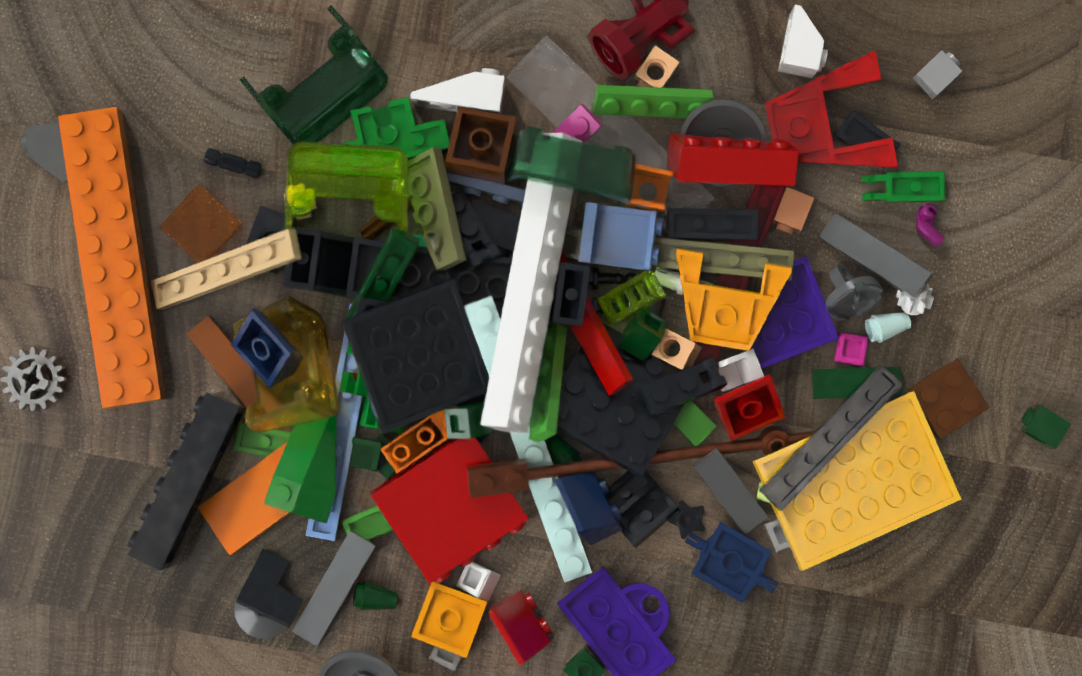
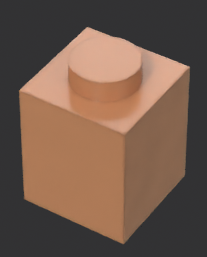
[772,187,814,235]

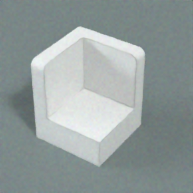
[717,349,764,392]

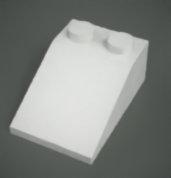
[411,68,505,114]

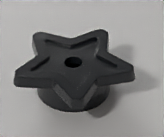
[668,500,705,539]

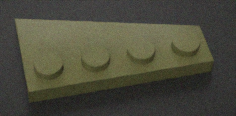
[392,147,466,270]

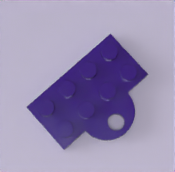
[557,566,676,676]

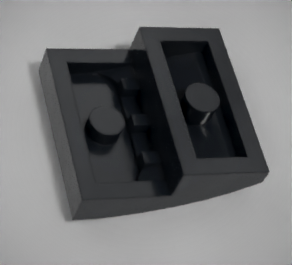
[607,471,680,548]

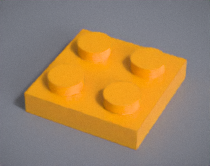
[411,582,487,658]

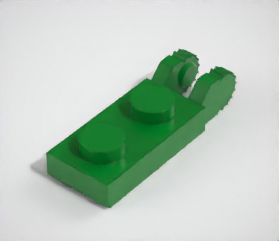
[862,171,946,203]

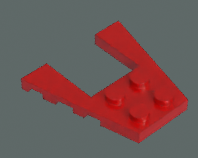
[765,51,898,168]

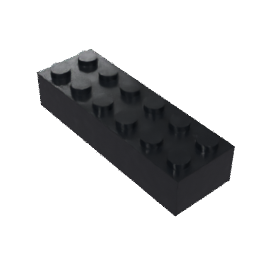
[127,392,246,571]

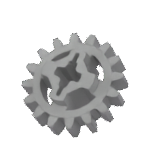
[0,347,67,411]

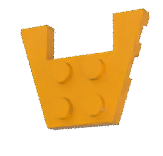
[676,248,792,351]

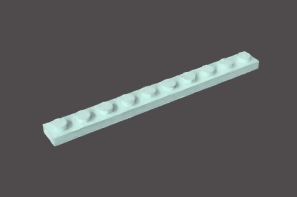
[464,295,592,583]

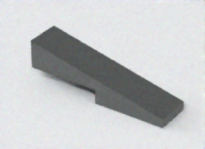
[818,213,932,301]
[292,530,377,646]

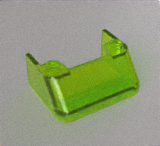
[283,142,408,232]

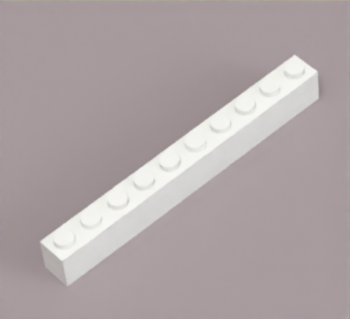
[481,133,582,433]

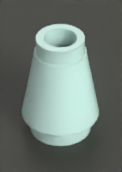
[865,312,911,343]

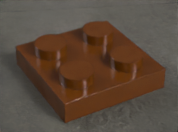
[907,358,990,440]

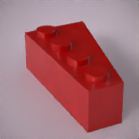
[666,133,799,186]

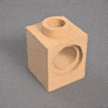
[634,46,679,88]
[652,328,702,370]

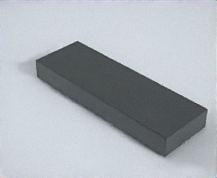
[693,448,768,535]

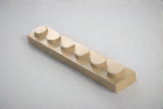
[151,229,301,310]

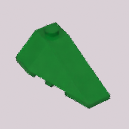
[264,392,337,523]

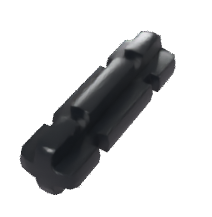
[204,148,262,178]

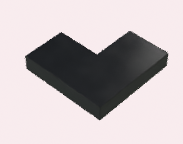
[236,549,303,628]

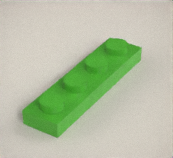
[592,85,714,118]
[529,324,567,443]

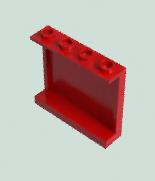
[370,437,529,584]

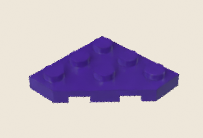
[750,256,839,369]

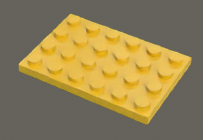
[753,391,961,571]

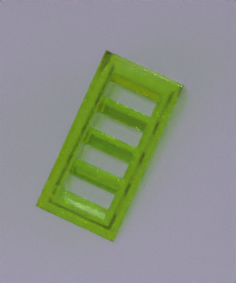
[597,270,666,325]

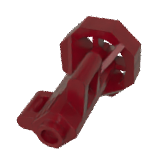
[587,0,695,81]

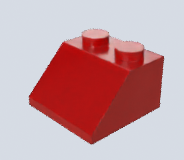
[712,374,785,441]

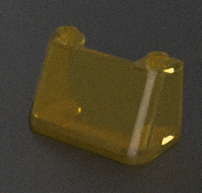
[233,296,339,433]

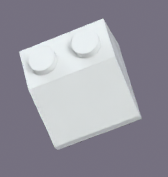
[778,5,828,78]

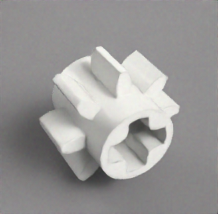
[896,284,934,315]

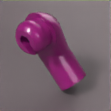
[916,204,945,249]

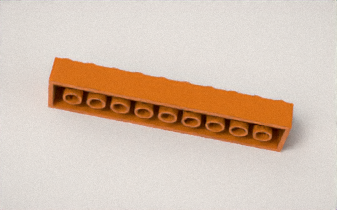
[58,107,166,409]

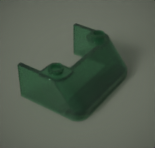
[240,5,388,151]
[506,126,636,206]

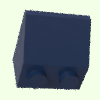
[231,308,304,388]
[555,472,623,545]

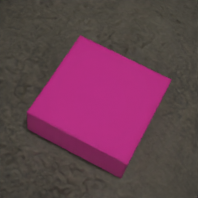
[834,332,868,366]

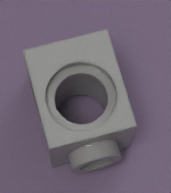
[912,50,962,99]

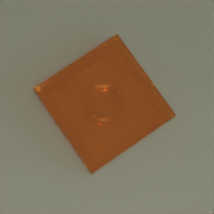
[159,184,243,263]

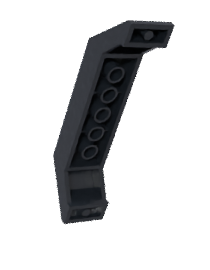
[283,227,590,326]

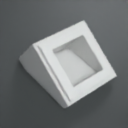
[456,561,500,601]

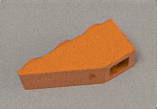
[380,404,458,474]

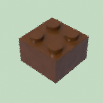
[445,106,517,184]

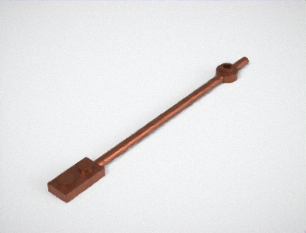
[467,426,815,498]

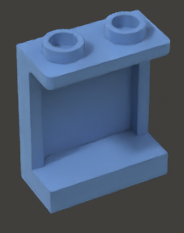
[579,202,663,271]

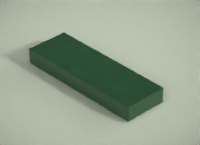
[811,367,902,399]

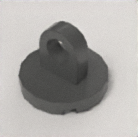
[825,264,883,321]

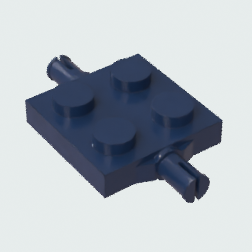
[685,522,778,603]

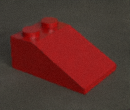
[489,589,553,666]

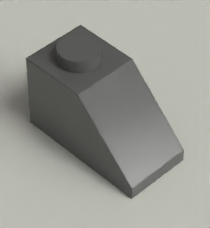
[21,122,68,184]

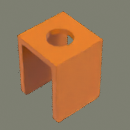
[625,164,673,214]

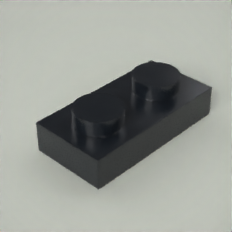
[835,110,901,168]

